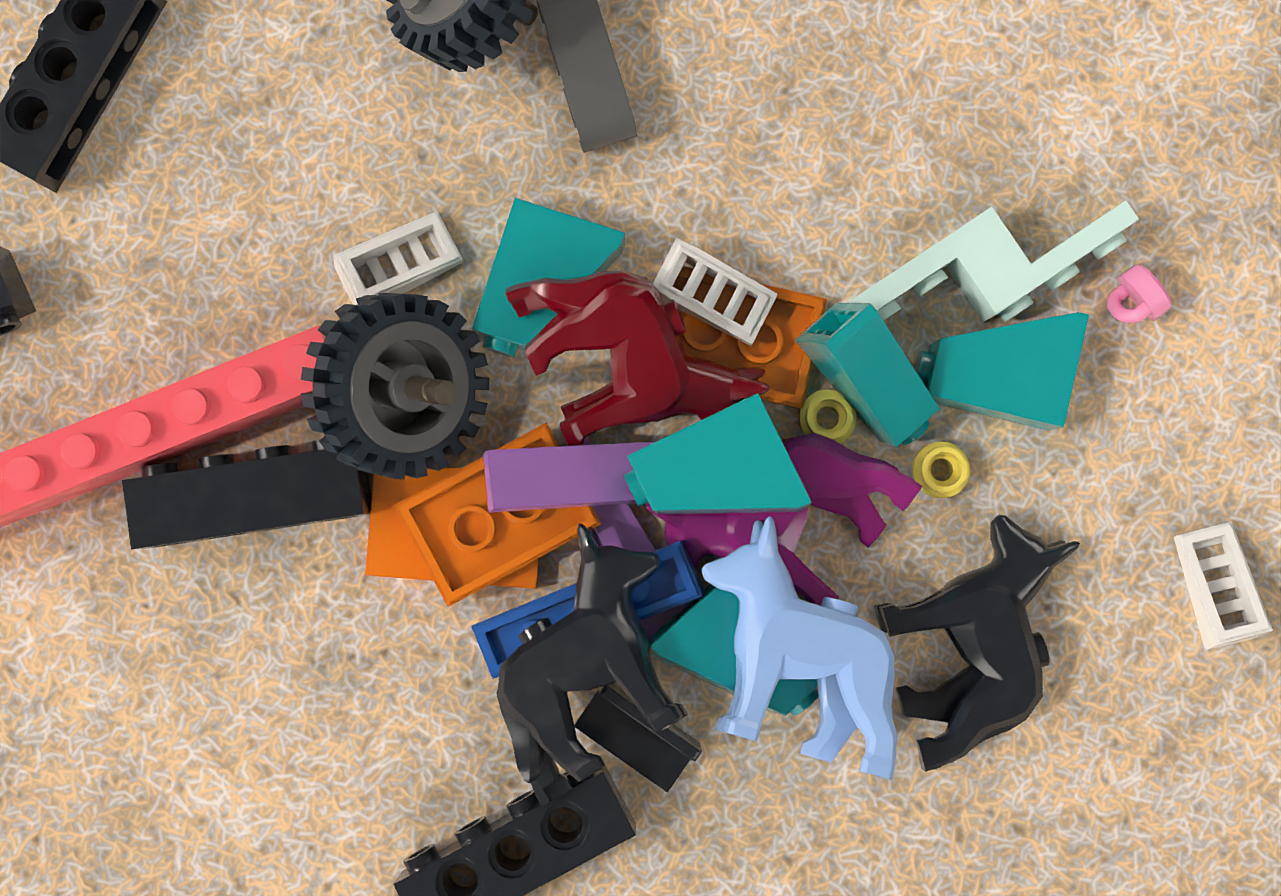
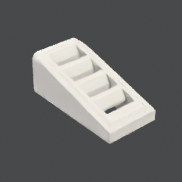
[334,211,463,305]
[653,238,778,346]
[1174,521,1273,650]

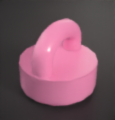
[1107,264,1172,323]

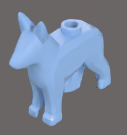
[702,516,897,780]

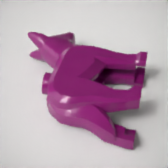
[646,433,923,606]

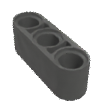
[536,0,637,153]

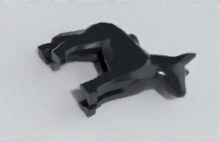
[874,514,1080,772]
[496,523,688,807]

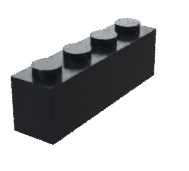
[122,439,372,550]

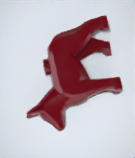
[505,270,770,446]

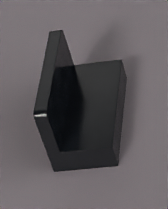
[574,683,702,793]

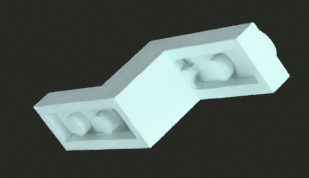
[848,201,1139,322]

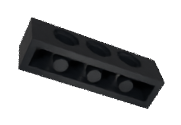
[0,0,167,193]
[393,765,636,896]

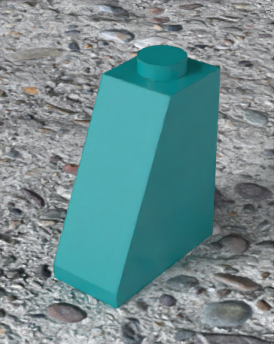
[472,198,625,358]
[795,302,940,447]
[914,312,1089,431]
[624,393,812,514]
[648,584,819,716]

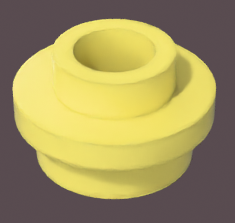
[799,389,856,443]
[912,442,970,498]

